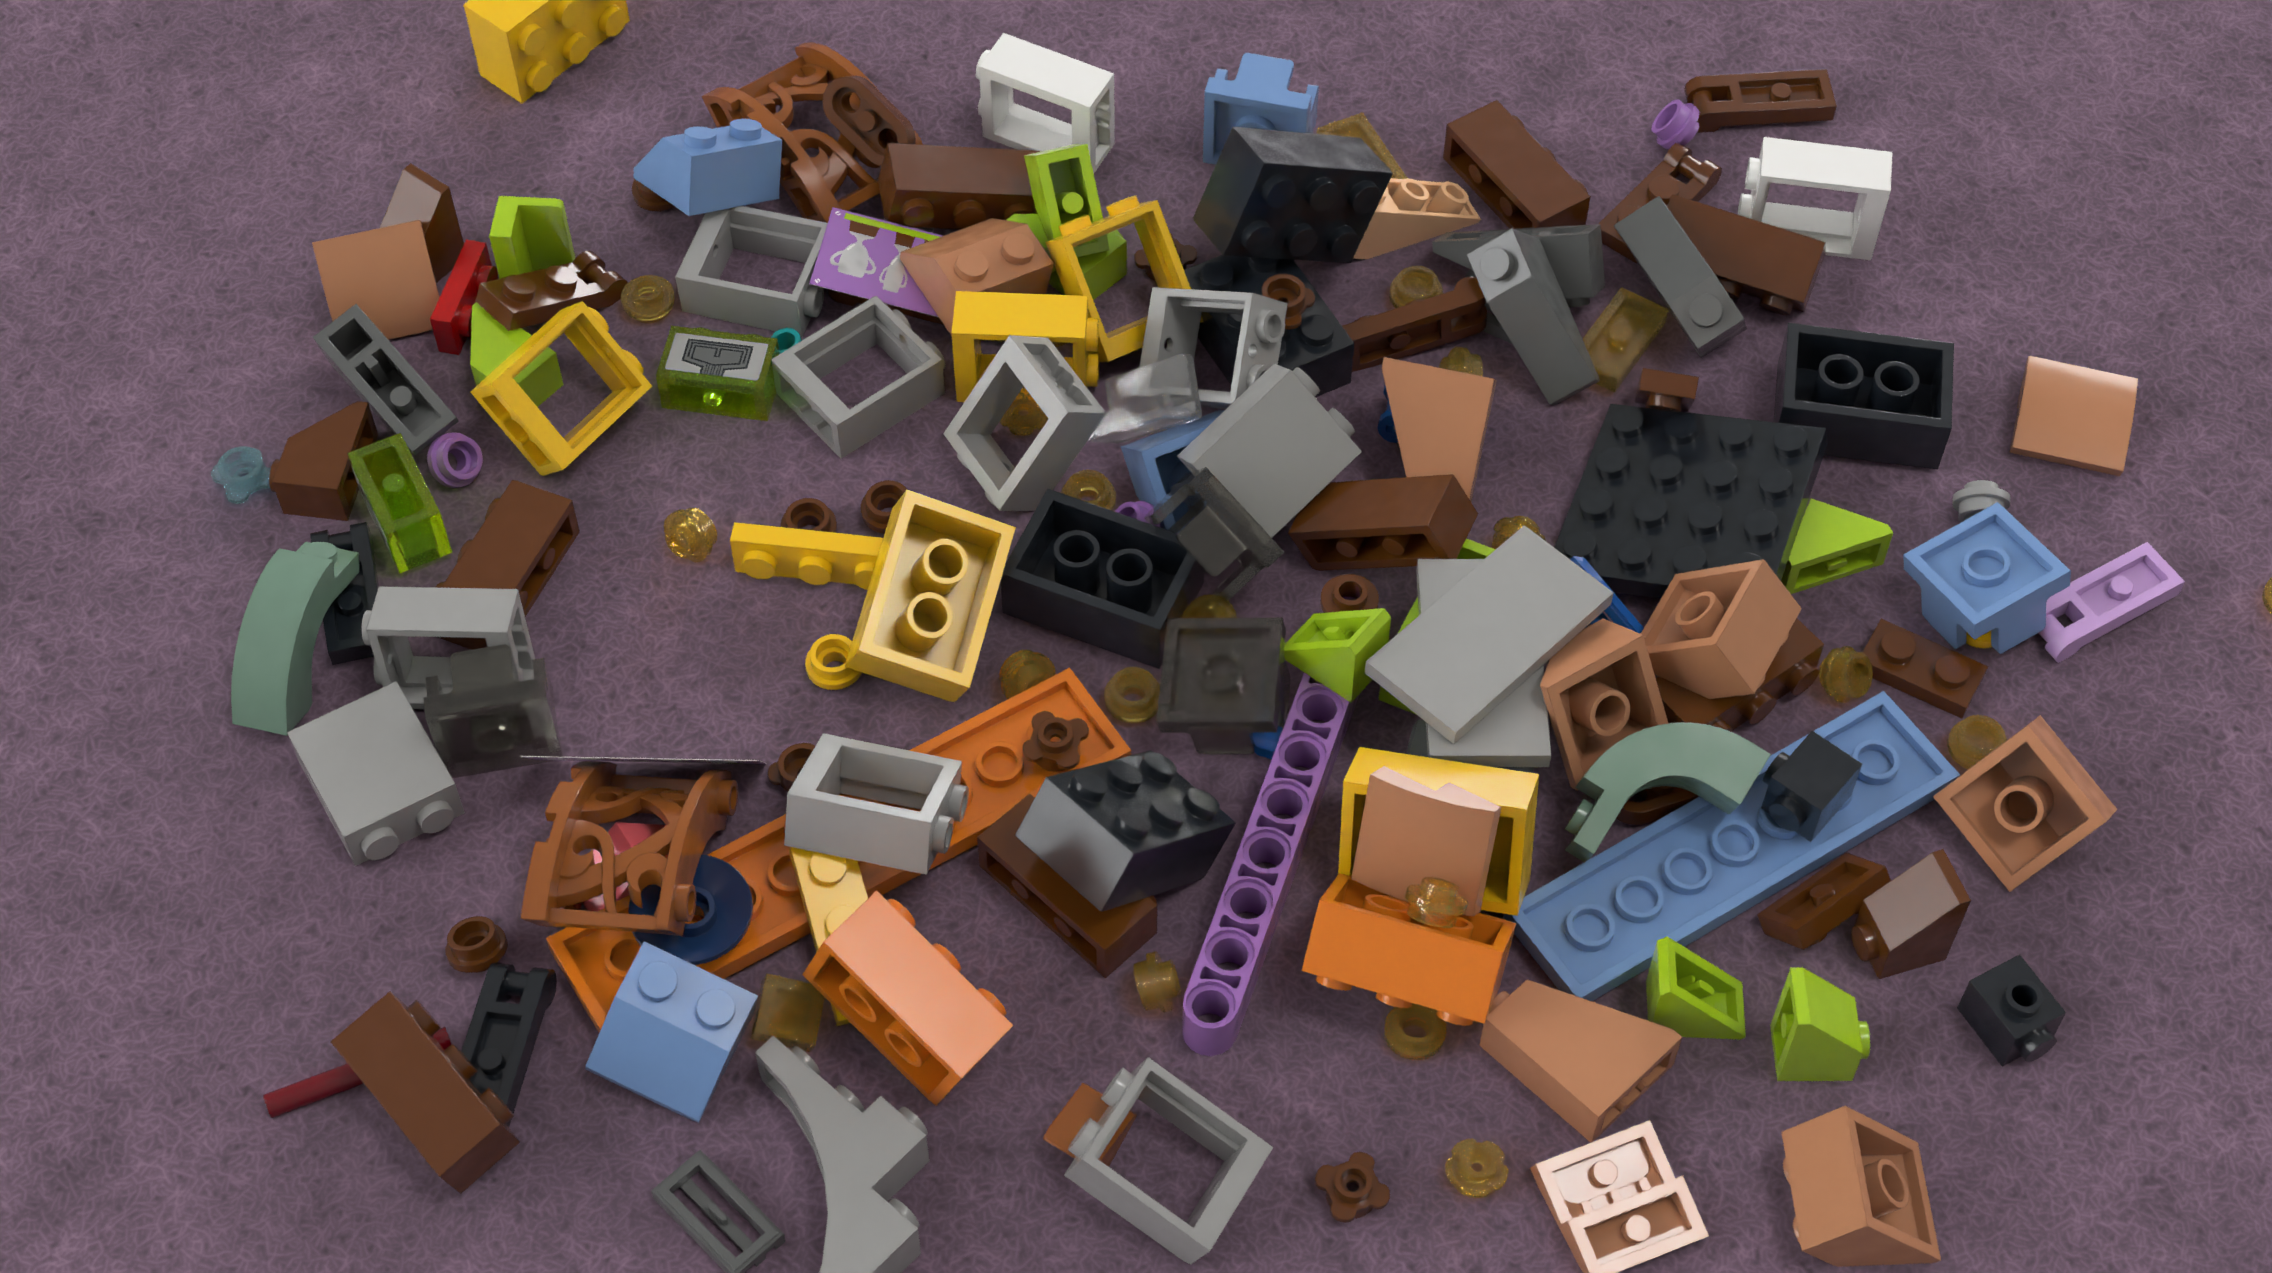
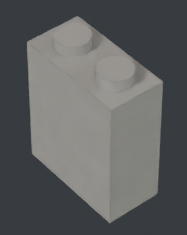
[1177,363,1362,545]
[287,681,465,866]

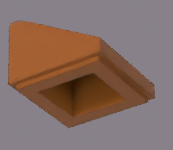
[1043,1083,1138,1167]

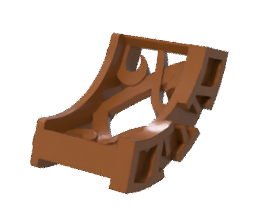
[701,42,923,223]
[521,761,738,936]

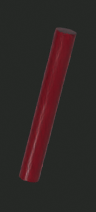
[263,1027,451,1118]

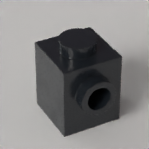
[1761,731,1862,842]
[1957,954,2066,1067]

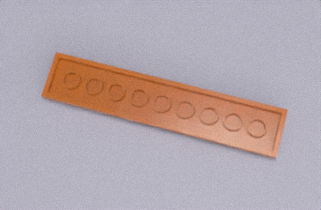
[546,667,1131,1033]

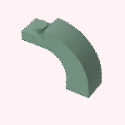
[231,542,359,736]
[1565,722,1771,862]

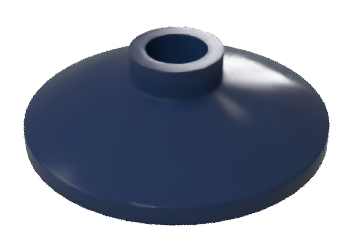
[628,855,753,965]

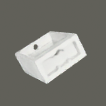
[976,33,1115,173]
[1737,137,1892,260]

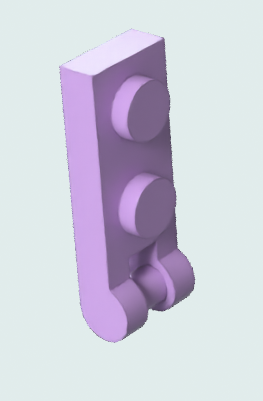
[2039,542,2185,663]

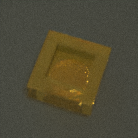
[750,973,825,1052]

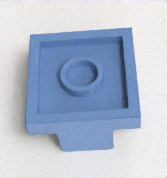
[1203,53,1319,164]
[1903,502,2071,654]

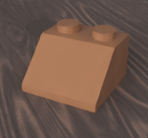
[900,218,1054,336]
[1641,559,1802,699]
[1540,619,1668,791]
[1933,715,2118,892]
[1781,1106,1941,1267]

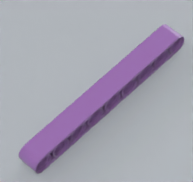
[1182,597,1360,1056]

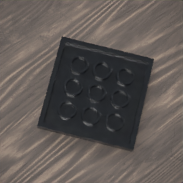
[1554,404,1828,598]

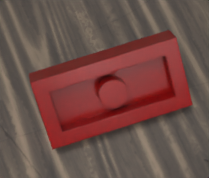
[430,239,498,355]

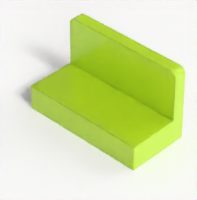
[489,196,575,279]

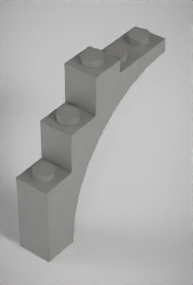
[755,1036,929,1273]

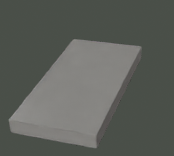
[1365,525,1614,744]
[1416,559,1551,767]

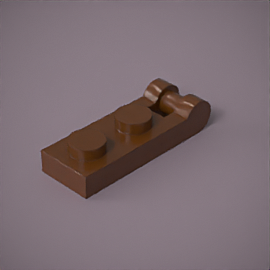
[1684,69,1837,133]
[1598,143,1722,264]
[476,251,629,331]
[1342,276,1487,372]

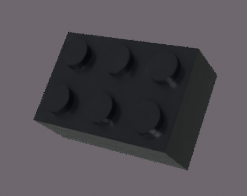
[1193,127,1393,263]
[1184,255,1354,398]
[1774,323,1954,470]
[1001,489,1205,669]
[1015,750,1236,912]

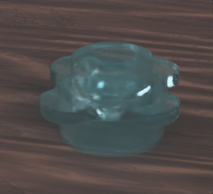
[211,446,271,504]

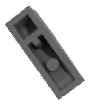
[1614,196,1747,358]
[1432,224,1605,307]
[1467,228,1600,405]
[313,304,459,455]

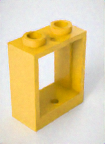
[1045,195,1203,362]
[952,291,1099,405]
[470,301,652,476]

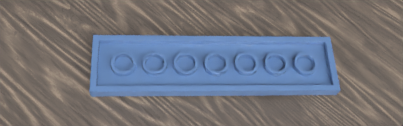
[1503,691,1960,1001]

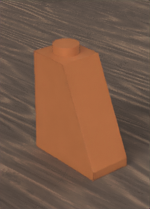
[1382,357,1497,502]
[1479,979,1682,1143]

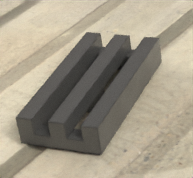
[651,1150,786,1273]

